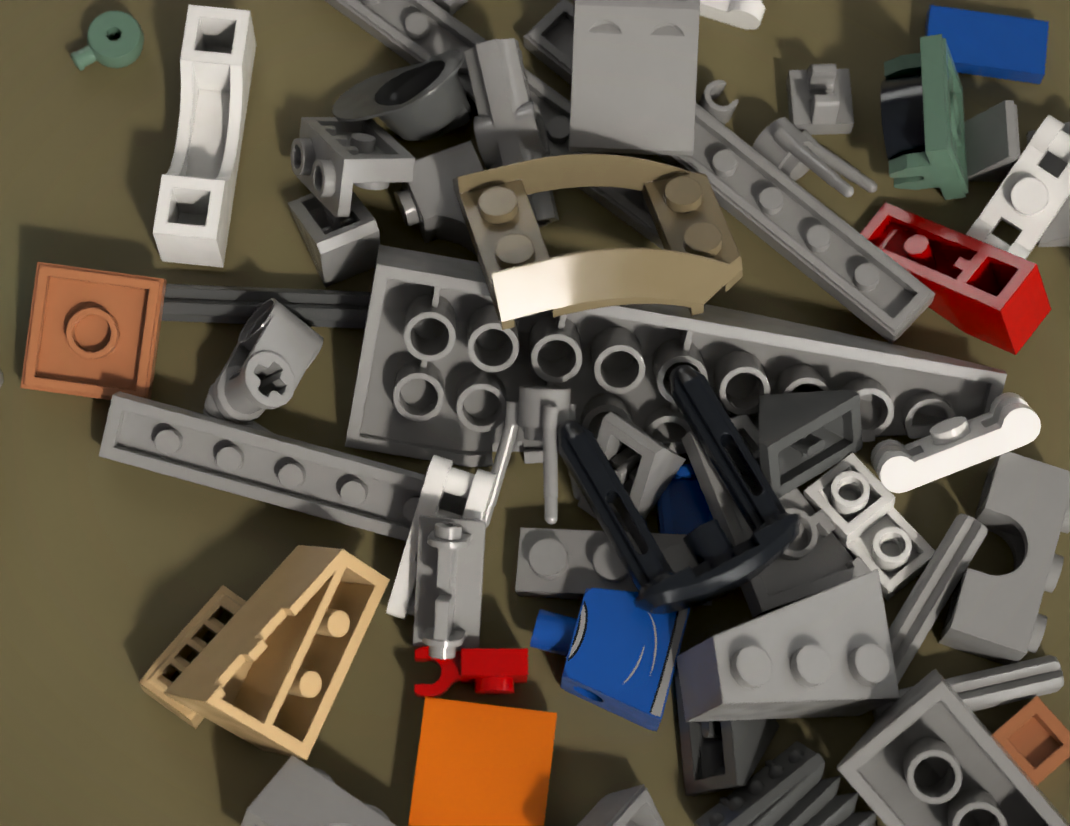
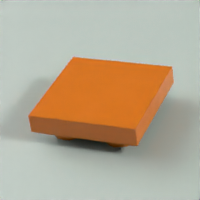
[408,697,557,826]

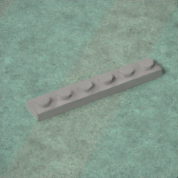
[99,391,467,541]

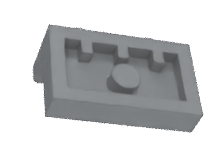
[290,117,415,217]

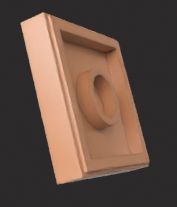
[20,262,167,400]

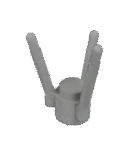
[752,117,878,197]
[484,386,581,528]

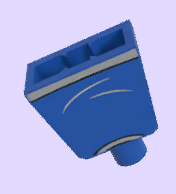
[530,588,690,732]

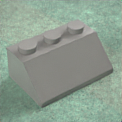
[837,669,1070,826]

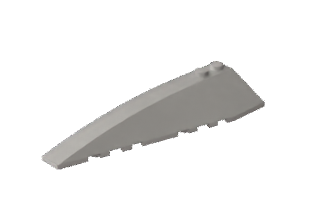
[345,245,1007,468]

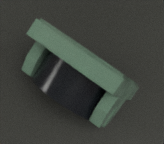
[880,34,969,200]

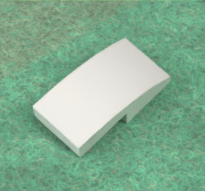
[804,452,935,601]

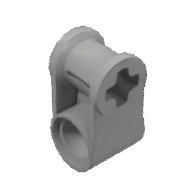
[213,298,324,424]

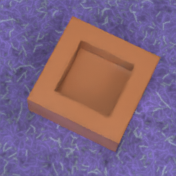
[992,696,1070,786]

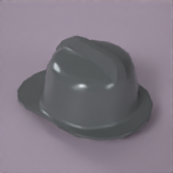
[332,49,472,142]

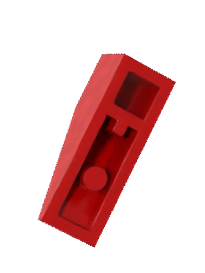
[860,202,1052,355]

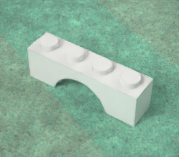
[153,4,256,268]

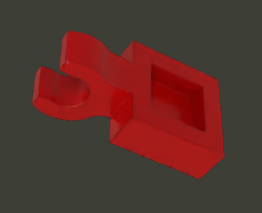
[414,646,528,699]

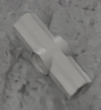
[464,38,559,228]

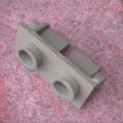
[413,515,486,659]

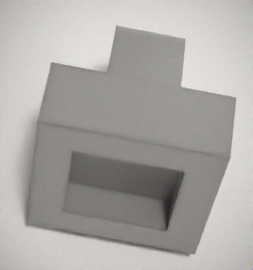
[786,64,854,135]

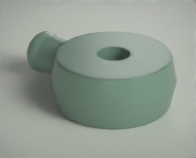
[70,11,144,71]

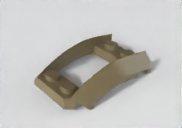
[453,154,743,330]

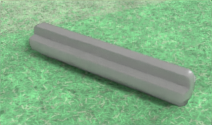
[888,513,988,684]
[872,655,1064,721]

